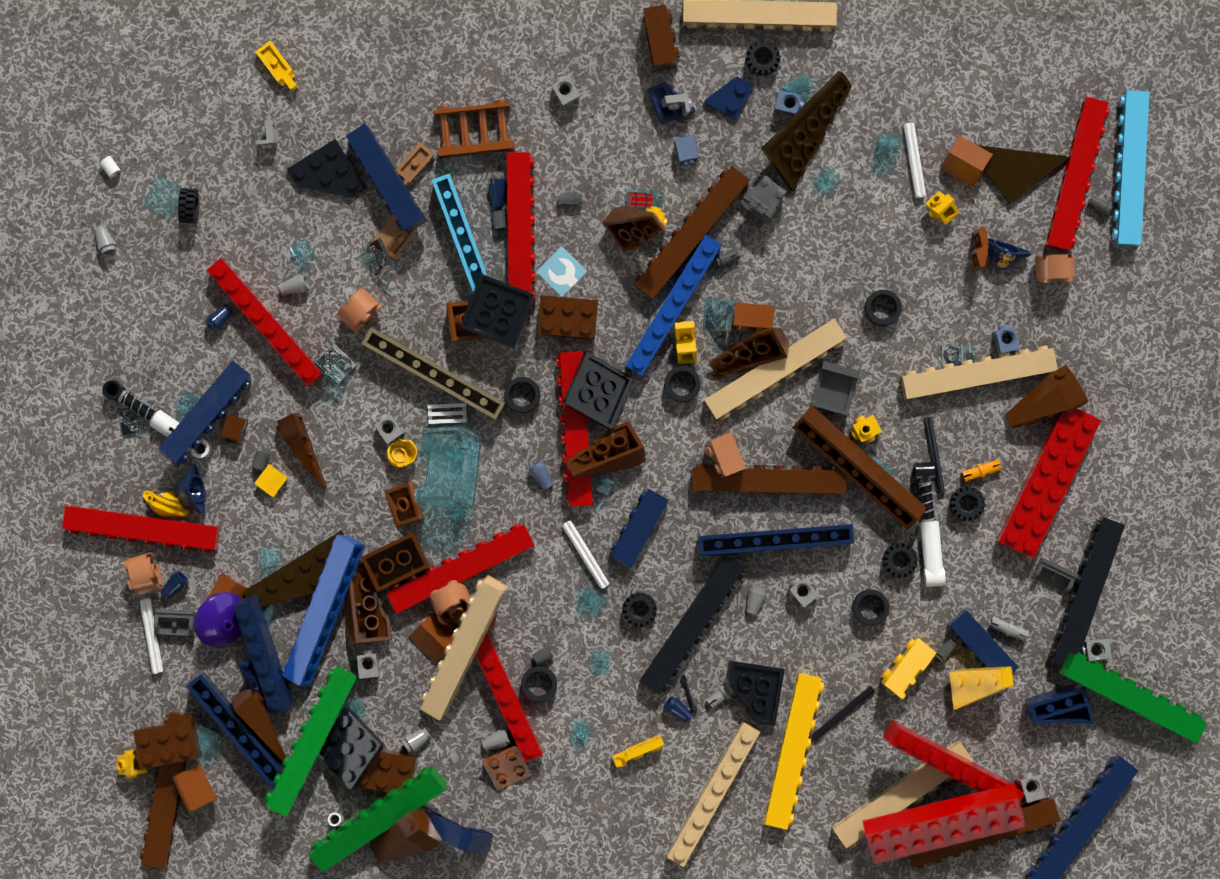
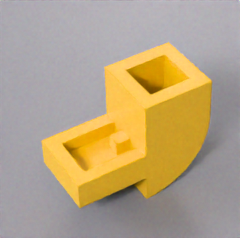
[675,321,697,364]

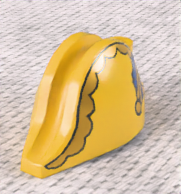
[142,489,190,518]

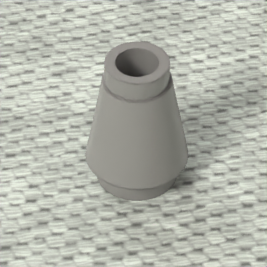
[95,226,117,256]
[279,274,309,295]
[746,584,767,614]
[401,728,431,754]
[482,729,512,751]

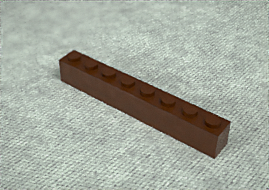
[635,166,750,300]
[792,405,927,530]
[692,464,847,494]
[140,711,195,869]
[909,796,1061,869]

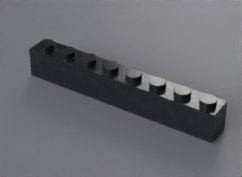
[1048,517,1125,666]
[639,554,746,694]

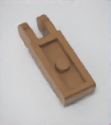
[396,142,435,187]

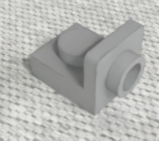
[662,93,692,117]
[255,120,278,150]

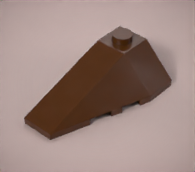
[602,206,665,251]
[709,327,789,377]
[1005,365,1089,429]
[276,413,326,487]
[566,421,646,478]
[346,565,392,645]
[231,689,286,761]
[370,808,442,863]

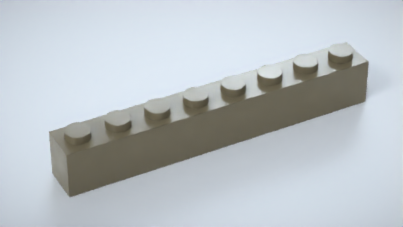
[361,328,506,420]

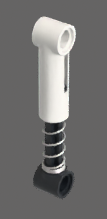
[102,380,212,458]
[913,461,946,587]

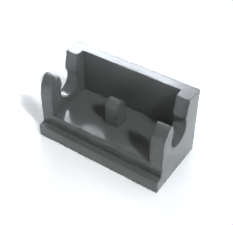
[1031,557,1078,593]
[154,609,195,637]

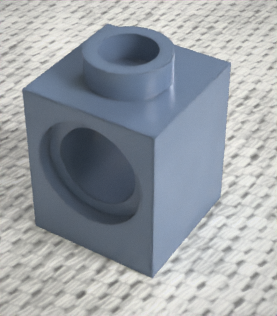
[774,90,804,116]
[674,135,698,166]
[993,324,1020,354]

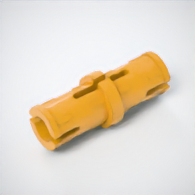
[961,459,1002,483]

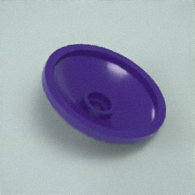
[194,592,242,647]

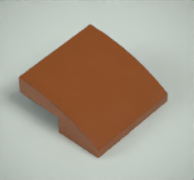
[970,226,988,271]

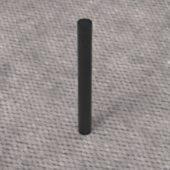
[924,417,945,493]
[812,686,875,741]

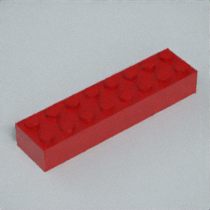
[996,408,1101,558]
[862,783,1025,864]

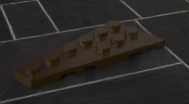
[761,71,852,192]
[243,530,363,606]

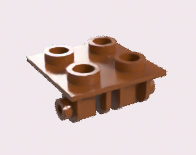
[482,745,532,791]

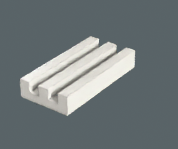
[428,403,467,424]

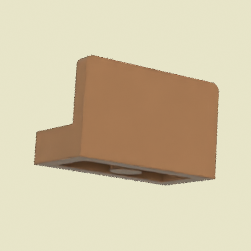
[373,214,418,260]

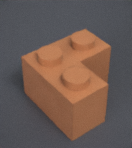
[704,432,746,478]

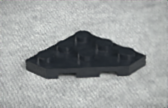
[287,139,366,198]
[726,660,785,726]

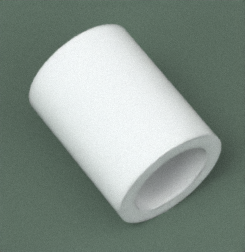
[99,156,121,178]
[328,813,344,827]

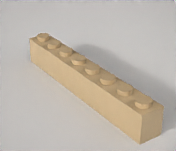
[683,0,837,32]
[704,318,847,421]
[900,345,1058,400]
[420,576,509,721]
[666,721,760,867]
[832,740,973,848]

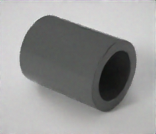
[492,211,507,230]
[251,450,270,471]
[532,646,553,666]

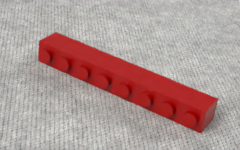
[1045,96,1110,252]
[507,152,536,307]
[207,258,324,387]
[556,351,593,506]
[62,506,221,553]
[386,523,535,614]
[461,623,543,763]
[883,720,1025,801]

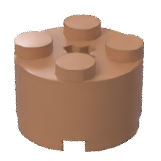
[1035,253,1075,283]
[337,288,383,334]
[124,552,162,595]
[430,580,471,625]

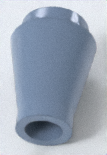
[528,460,554,490]

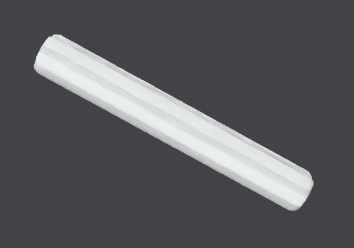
[904,123,926,198]
[562,521,609,589]
[140,598,163,674]

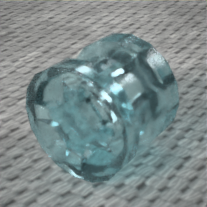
[592,475,615,496]

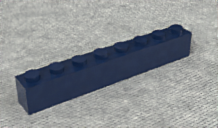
[698,524,854,556]
[186,672,303,794]
[1026,755,1139,879]

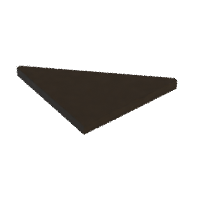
[978,145,1068,204]

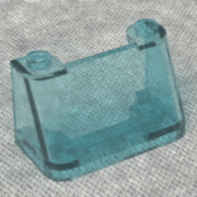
[414,426,481,509]

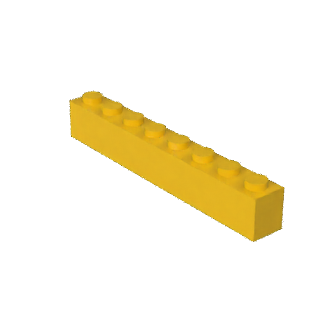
[764,672,824,830]

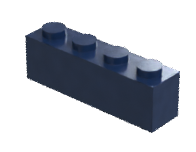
[610,489,668,567]
[947,609,1019,673]

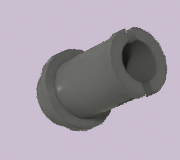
[558,192,582,208]
[1087,195,1113,216]
[714,248,740,268]
[934,638,958,663]

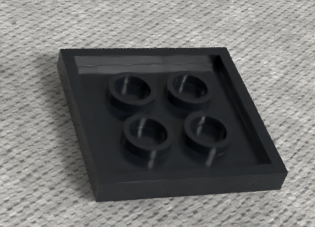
[460,274,535,349]
[562,352,634,430]
[318,708,385,790]

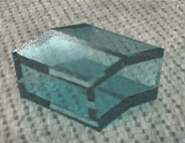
[875,133,901,151]

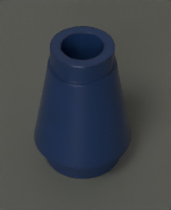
[488,179,507,206]
[205,304,233,332]
[160,571,188,599]
[663,696,692,723]

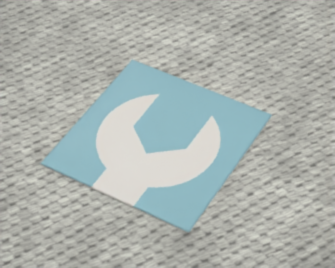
[536,246,587,297]

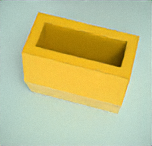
[254,464,288,497]

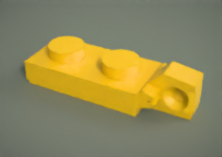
[255,41,298,92]
[612,735,664,768]

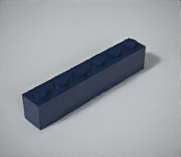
[346,123,428,234]
[158,361,252,467]
[233,595,294,714]

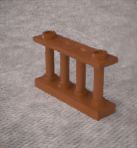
[433,100,515,159]

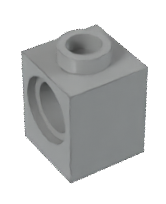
[552,76,580,108]
[374,414,404,444]
[788,577,819,608]
[1081,638,1112,661]
[357,650,380,679]
[1015,771,1045,803]

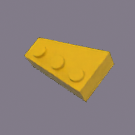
[880,637,936,699]
[949,666,1014,710]

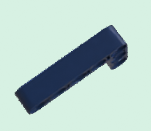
[417,806,494,853]

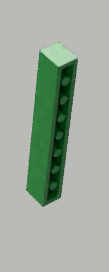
[1059,652,1208,744]
[263,666,357,817]
[308,765,447,873]

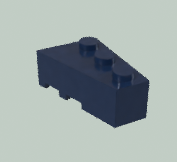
[1024,683,1095,724]

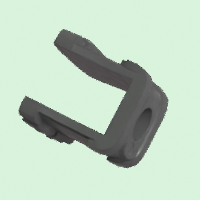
[740,175,787,224]

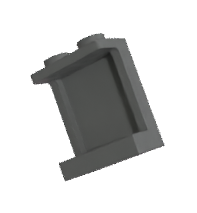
[810,361,861,419]

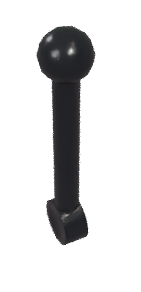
[681,675,697,714]

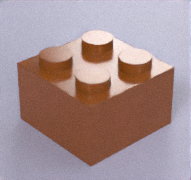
[732,302,774,333]

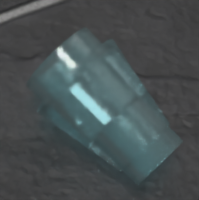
[783,73,813,93]

